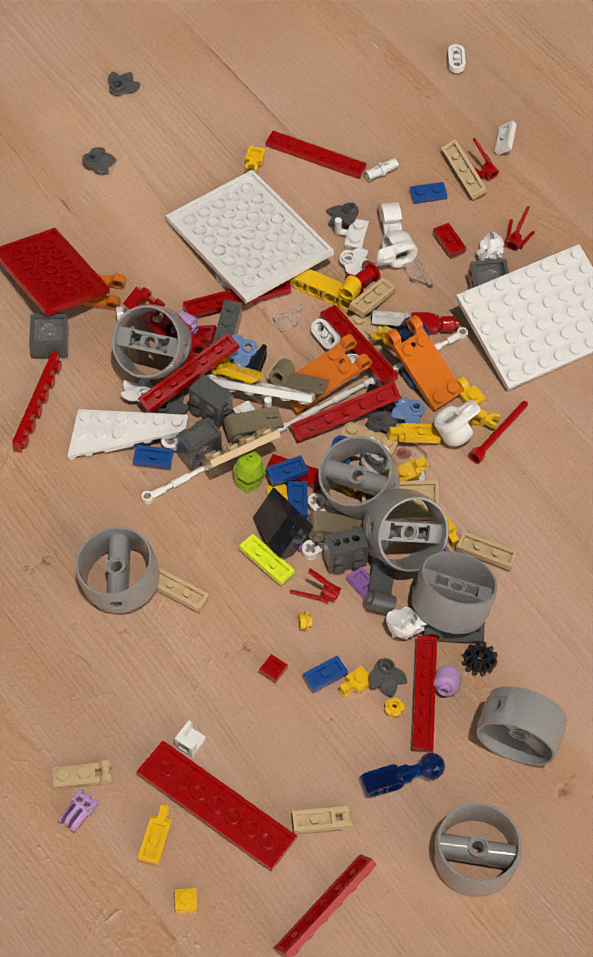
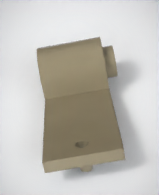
[269,358,330,395]
[223,406,284,443]
[308,511,364,542]

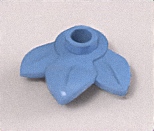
[227,334,257,367]
[391,397,425,424]

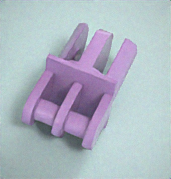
[58,789,99,832]

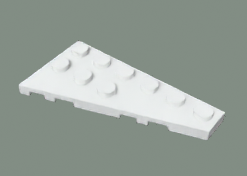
[67,409,189,460]

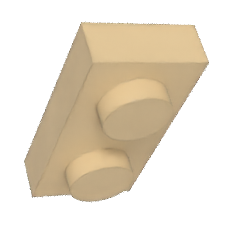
[348,313,379,345]

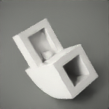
[378,202,402,234]

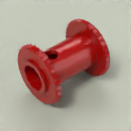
[345,260,381,295]

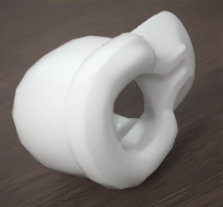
[375,230,418,268]
[434,400,481,447]

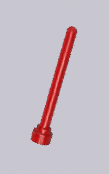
[468,401,528,464]

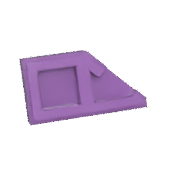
[346,567,370,601]

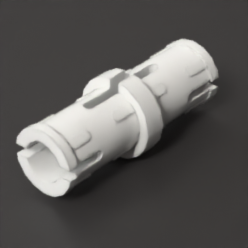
[364,158,399,181]

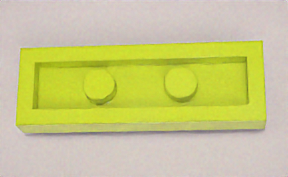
[239,534,295,586]

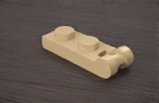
[52,760,113,790]
[292,806,353,834]

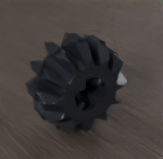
[463,641,498,676]

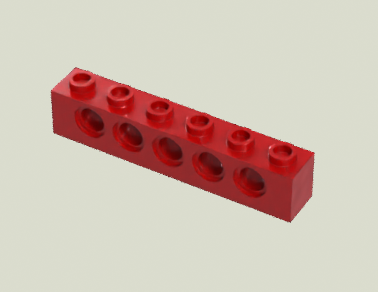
[123,287,211,374]

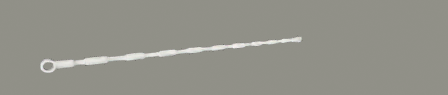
[141,327,468,505]

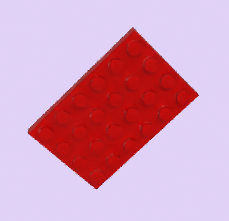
[0,228,110,316]

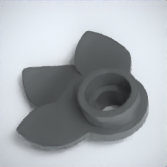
[108,71,140,95]
[82,147,116,174]
[326,202,359,226]
[154,391,189,415]
[367,408,398,433]
[369,658,407,697]

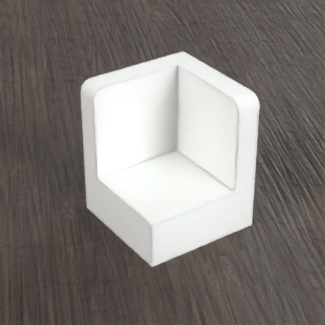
[175,720,206,757]

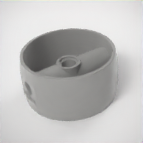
[112,304,192,380]
[318,436,400,520]
[363,488,449,572]
[76,527,159,613]
[412,551,497,634]
[477,686,567,765]
[433,803,522,897]

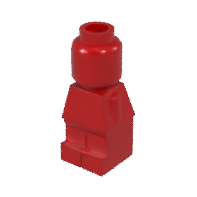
[411,312,459,335]

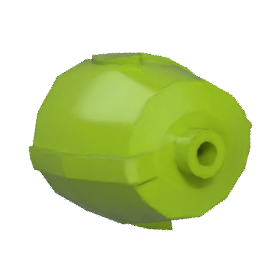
[233,450,265,493]

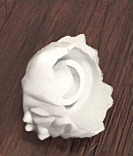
[476,231,504,261]
[361,437,391,475]
[386,606,427,640]

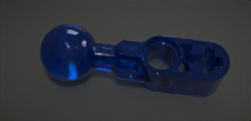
[360,753,445,798]

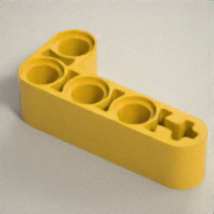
[290,269,361,311]

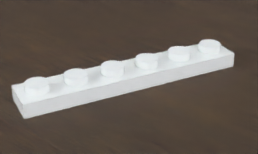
[206,373,316,404]

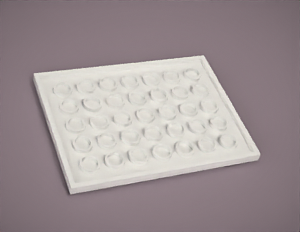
[166,170,334,304]
[455,244,593,391]

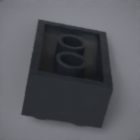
[253,488,313,558]

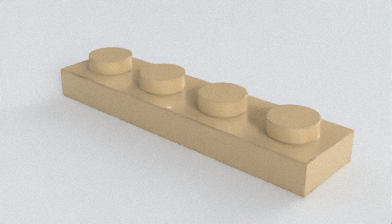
[441,139,488,200]

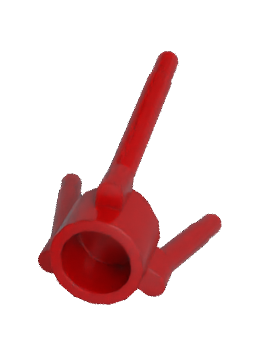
[473,138,499,180]
[504,206,535,251]
[290,568,341,604]

